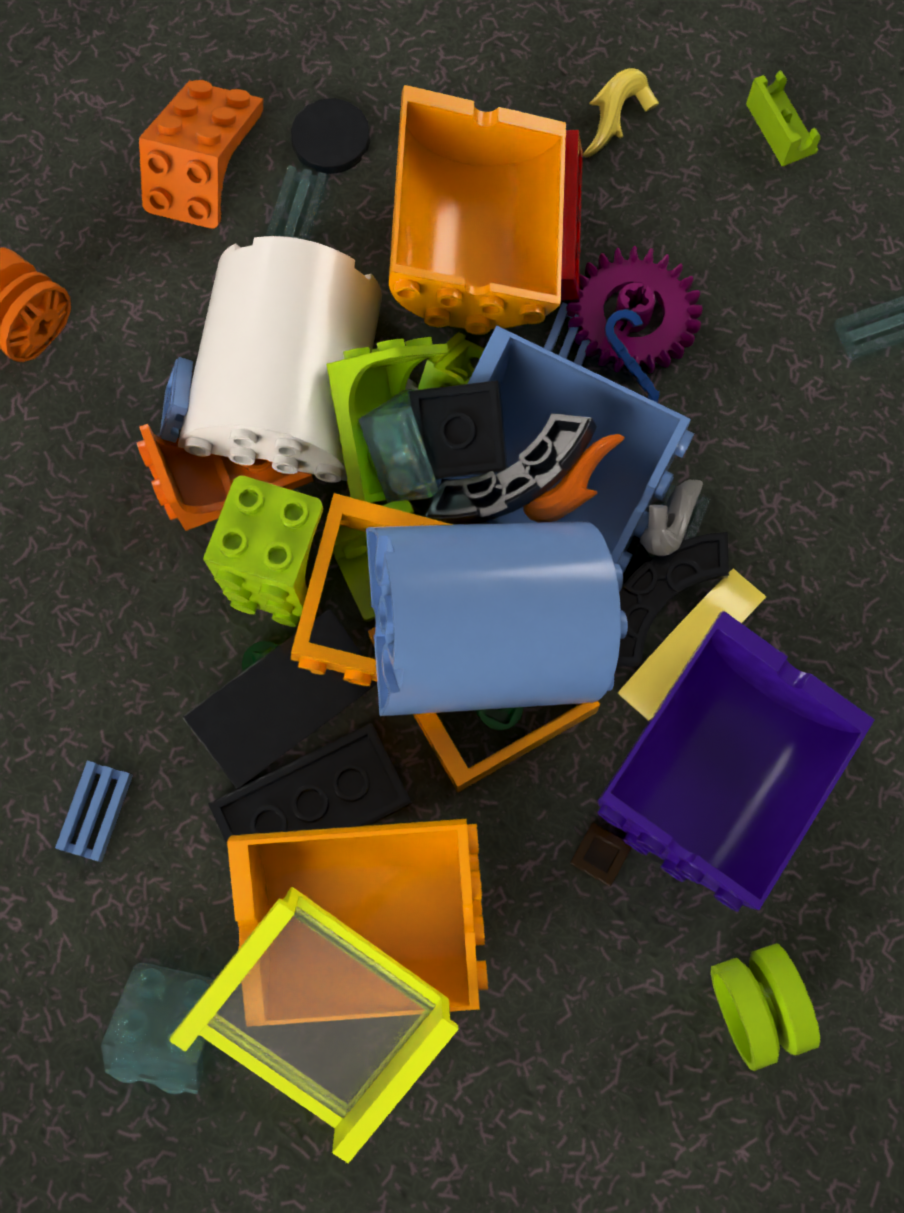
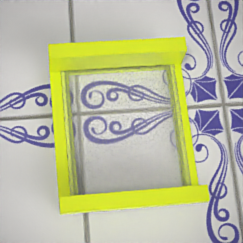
[169,887,458,1163]

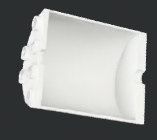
[178,236,382,483]

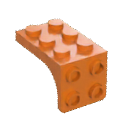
[139,80,263,229]
[136,423,313,531]

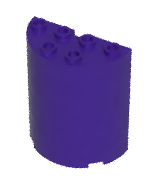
[597,610,875,912]

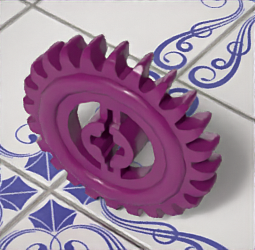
[566,246,703,373]

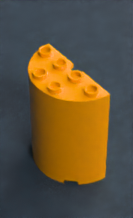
[389,85,566,335]
[227,819,488,1026]

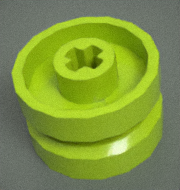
[711,943,820,1071]

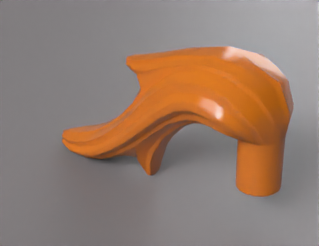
[523,434,625,523]

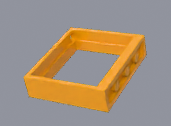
[291,493,453,686]
[368,627,600,792]

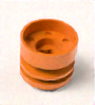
[0,247,71,362]

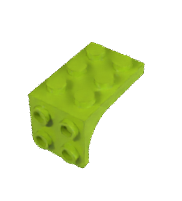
[327,337,449,503]
[203,476,323,627]

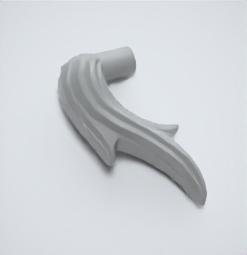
[640,479,703,556]

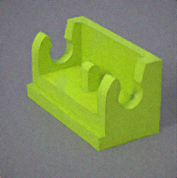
[746,71,820,167]
[417,332,484,390]

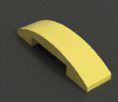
[618,569,766,721]

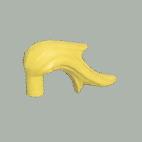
[583,68,659,157]

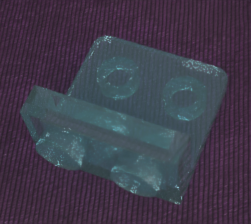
[358,389,439,502]
[101,963,215,1094]

